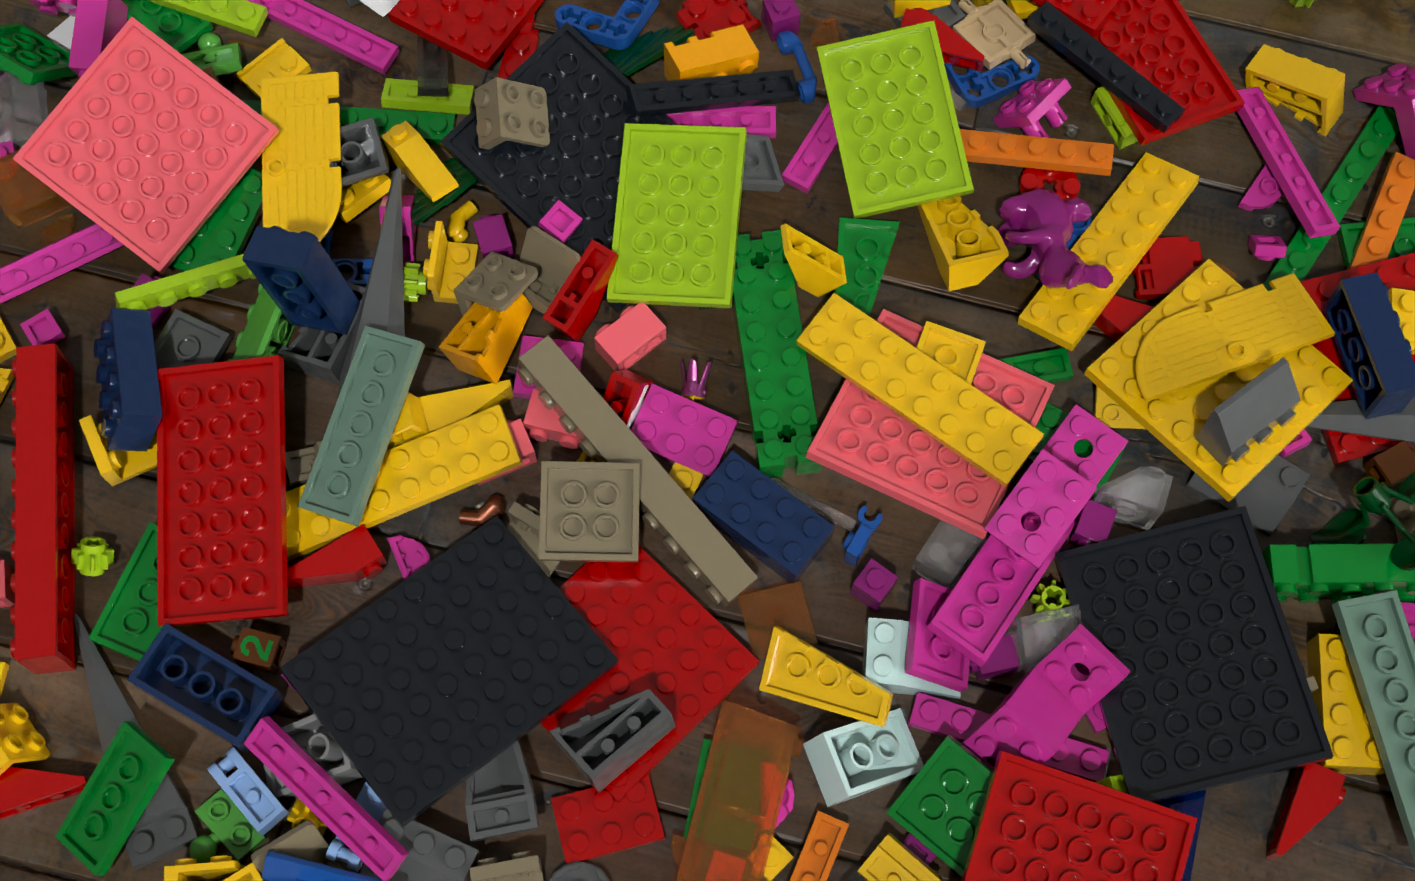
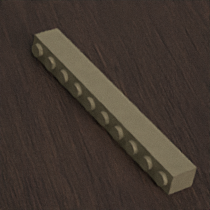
[517,335,758,607]

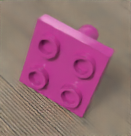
[992,78,1072,138]

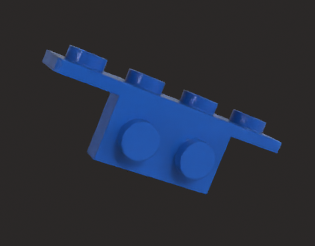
[262,851,382,881]

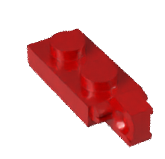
[498,13,539,79]

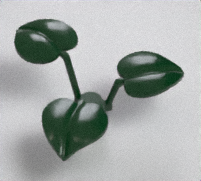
[1310,472,1415,571]

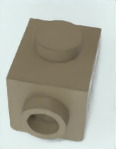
[285,440,322,487]

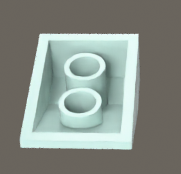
[862,617,961,699]
[803,708,924,807]

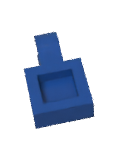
[842,505,882,566]

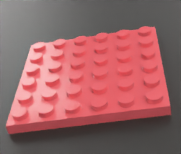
[13,17,280,274]
[806,309,1055,540]

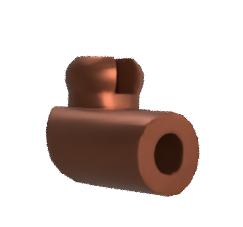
[459,495,505,527]

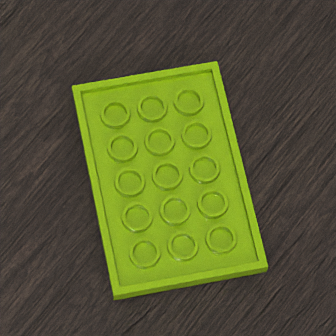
[817,21,974,219]
[607,123,747,308]

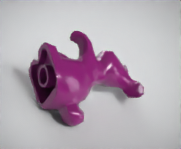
[998,189,1113,289]

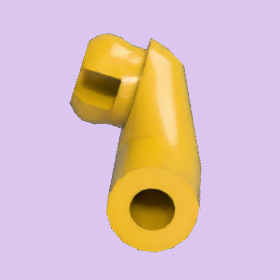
[447,200,478,243]

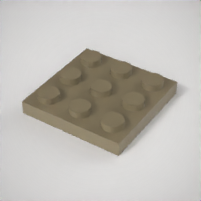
[539,461,640,563]

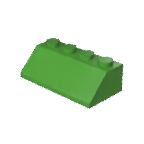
[228,283,296,361]

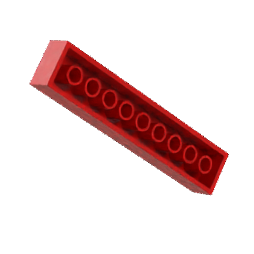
[10,343,76,675]

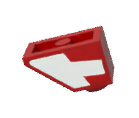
[603,369,653,429]

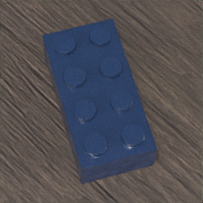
[242,226,360,335]
[1322,272,1415,420]
[94,308,162,452]
[692,450,835,586]
[127,623,284,754]

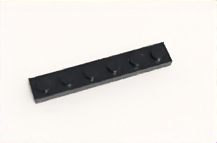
[1026,2,1185,134]
[625,70,801,117]

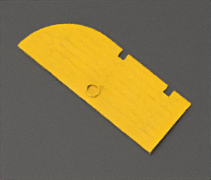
[261,72,342,242]
[1136,273,1335,402]

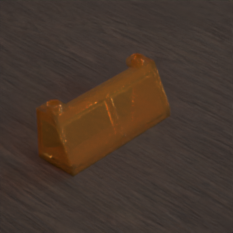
[676,700,804,881]

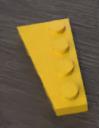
[759,626,894,727]

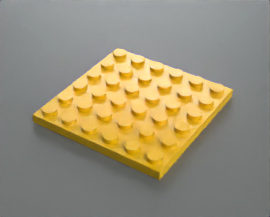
[1084,259,1353,502]

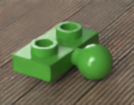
[181,32,243,77]
[189,789,266,863]

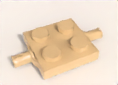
[953,0,1036,70]

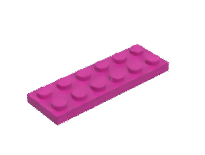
[926,512,1077,667]

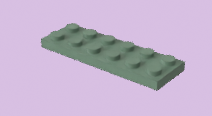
[298,326,425,527]

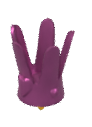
[680,359,712,401]

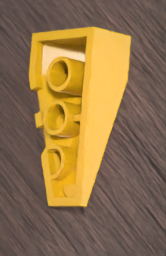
[917,196,1009,291]

